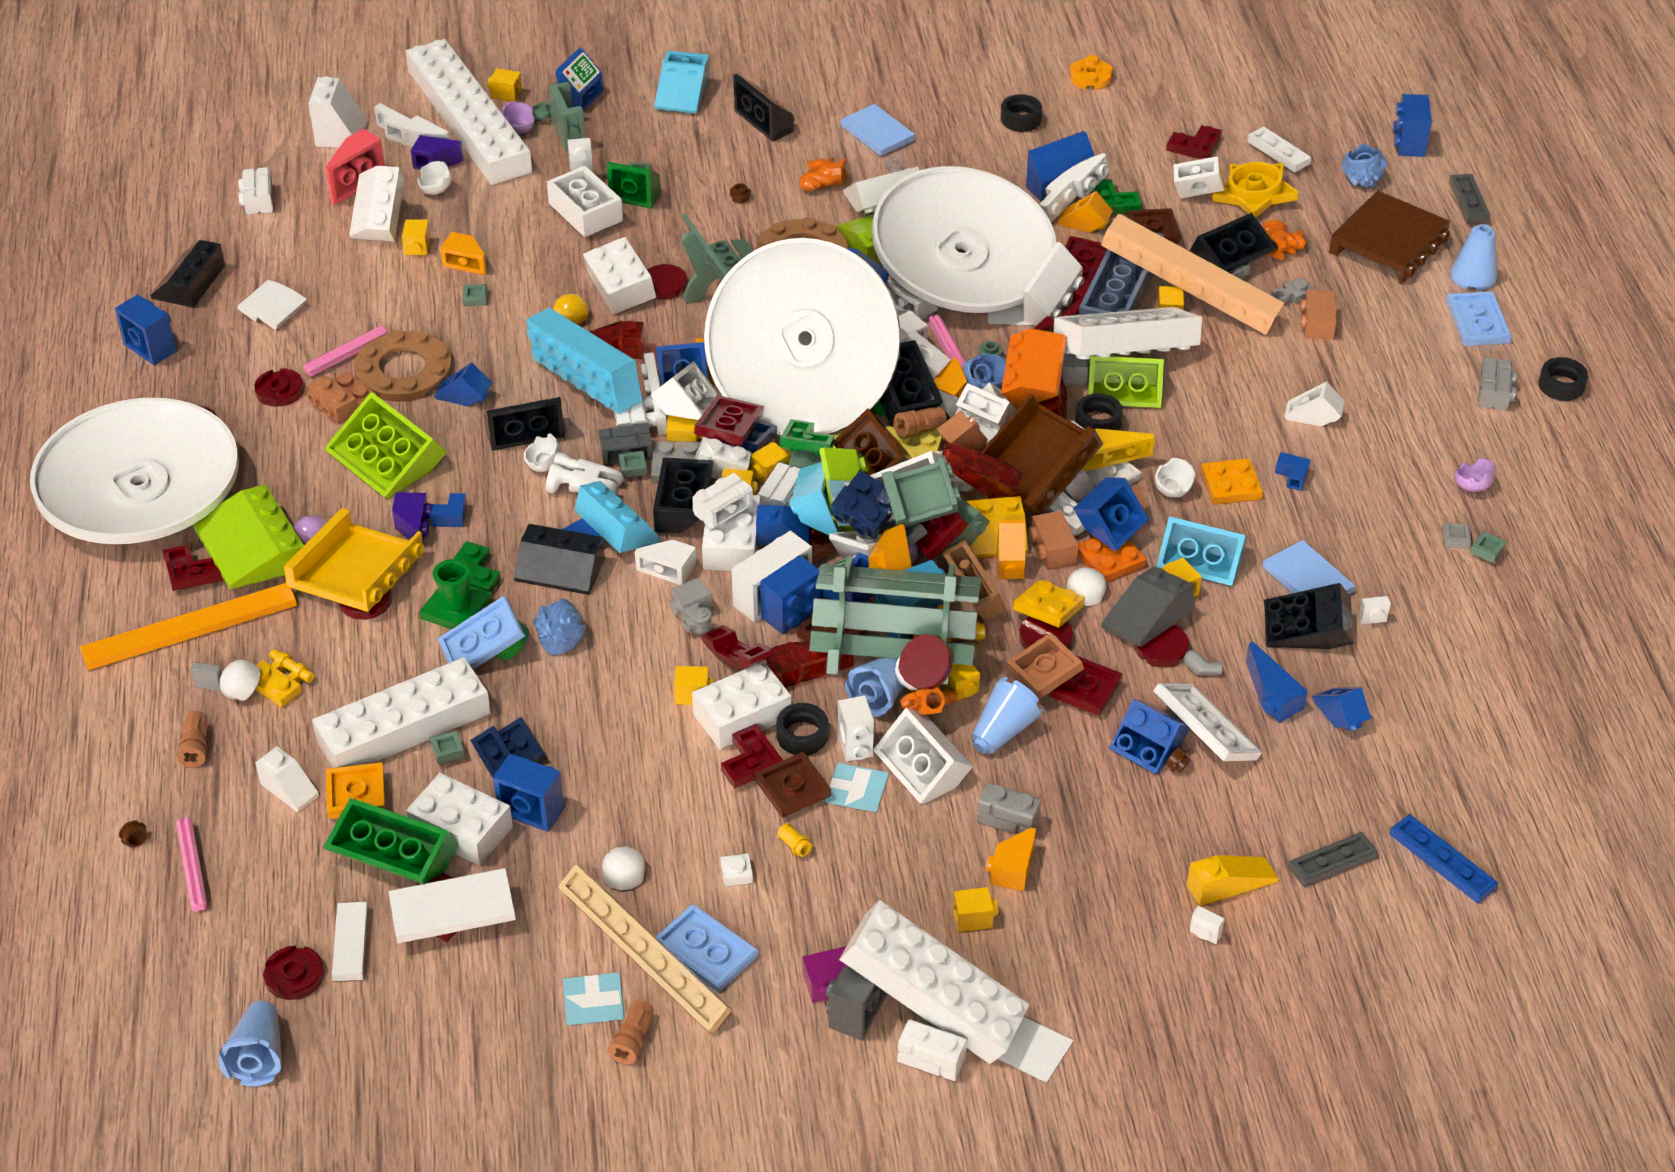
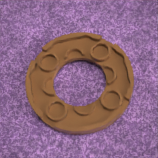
[756,217,848,249]
[354,330,452,402]

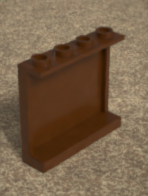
[1329,190,1450,285]
[976,394,1103,516]

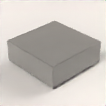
[1442,523,1471,549]
[191,662,222,691]

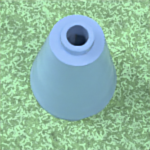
[1451,224,1498,291]
[845,657,905,717]
[971,677,1043,754]
[218,1001,282,1086]

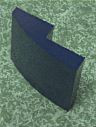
[470,717,547,778]

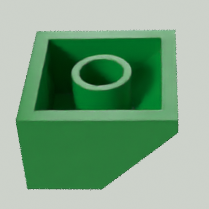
[607,162,661,209]

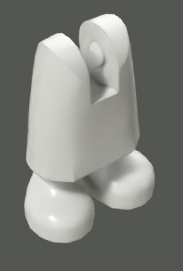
[546,452,624,495]

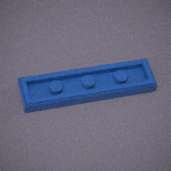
[1389,814,1498,904]

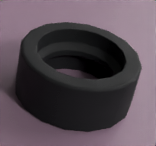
[1000,94,1042,132]
[1538,357,1588,401]
[1075,393,1123,430]
[776,703,828,755]

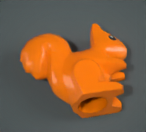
[799,157,848,191]
[1262,220,1307,261]
[899,687,958,715]

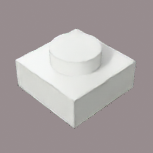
[1358,596,1391,625]
[720,853,753,887]
[1190,906,1225,944]

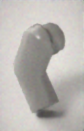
[1184,650,1222,675]

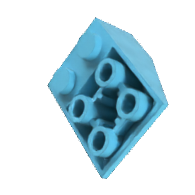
[654,50,710,113]

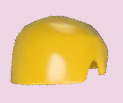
[553,293,589,325]

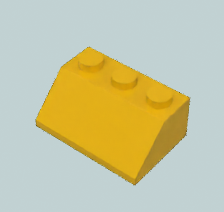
[966,496,1028,558]

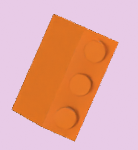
[1001,328,1067,409]

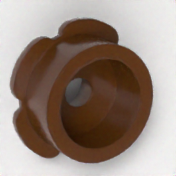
[729,183,751,204]
[1165,747,1191,772]
[119,820,147,848]

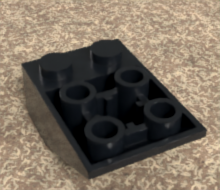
[1264,583,1354,649]

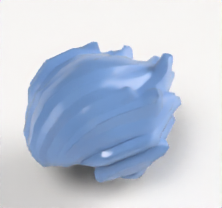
[1342,143,1387,189]
[962,353,1006,389]
[533,599,587,655]

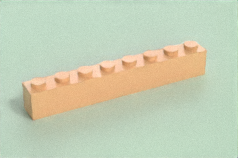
[1101,214,1284,335]

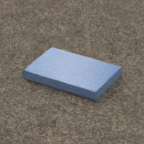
[841,104,915,156]
[1446,292,1512,346]
[1262,540,1355,595]
[438,595,525,670]
[656,904,759,993]

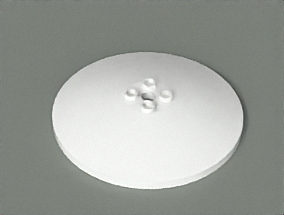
[872,166,1056,313]
[704,238,901,435]
[30,398,239,544]

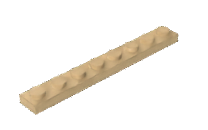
[558,864,733,1033]

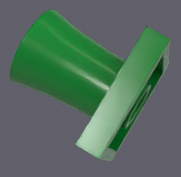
[419,559,493,630]

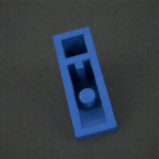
[1246,641,1307,723]

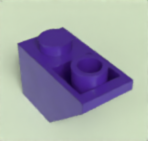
[410,135,464,170]
[392,492,432,542]

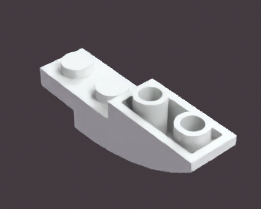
[374,103,450,147]
[1039,153,1110,223]

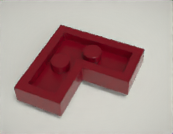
[1166,125,1222,159]
[163,545,224,591]
[721,724,783,789]

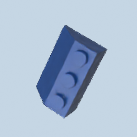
[1026,131,1095,201]

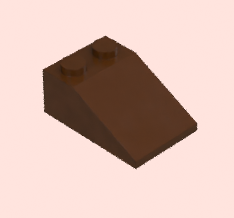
[834,408,912,476]

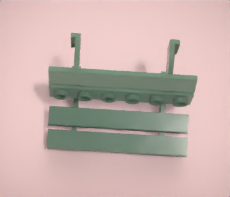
[681,213,754,304]
[809,556,981,684]

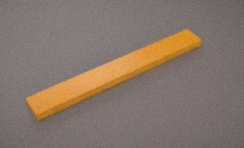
[80,583,297,670]

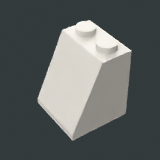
[308,76,368,147]

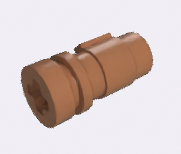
[894,407,946,437]
[177,711,208,767]
[607,1000,654,1064]

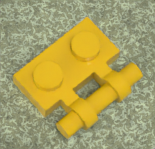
[255,649,315,707]

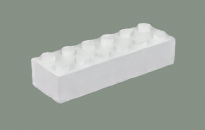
[1054,307,1202,359]
[312,657,491,768]
[839,900,1030,1064]

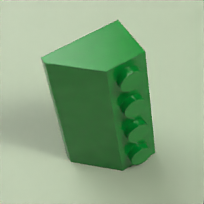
[323,797,459,884]

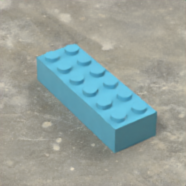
[526,307,642,414]

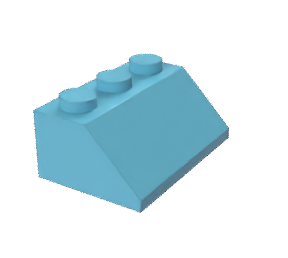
[790,462,840,535]
[574,481,661,553]
[1156,516,1248,586]

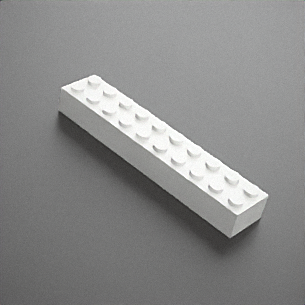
[405,39,532,185]

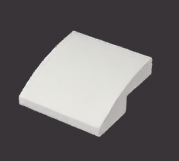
[237,280,307,331]
[955,383,1011,445]

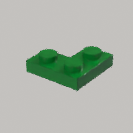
[1090,179,1142,214]
[780,419,835,455]
[453,541,501,593]

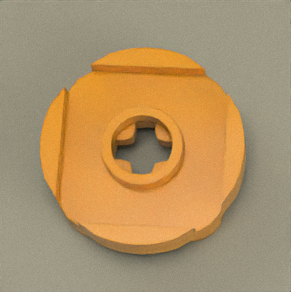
[1070,55,1113,90]

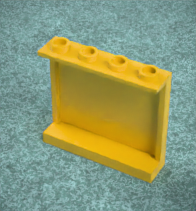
[284,508,424,612]

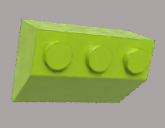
[1088,356,1164,408]
[819,448,869,531]

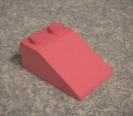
[325,128,385,205]

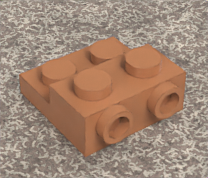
[307,371,377,424]
[1007,633,1084,699]

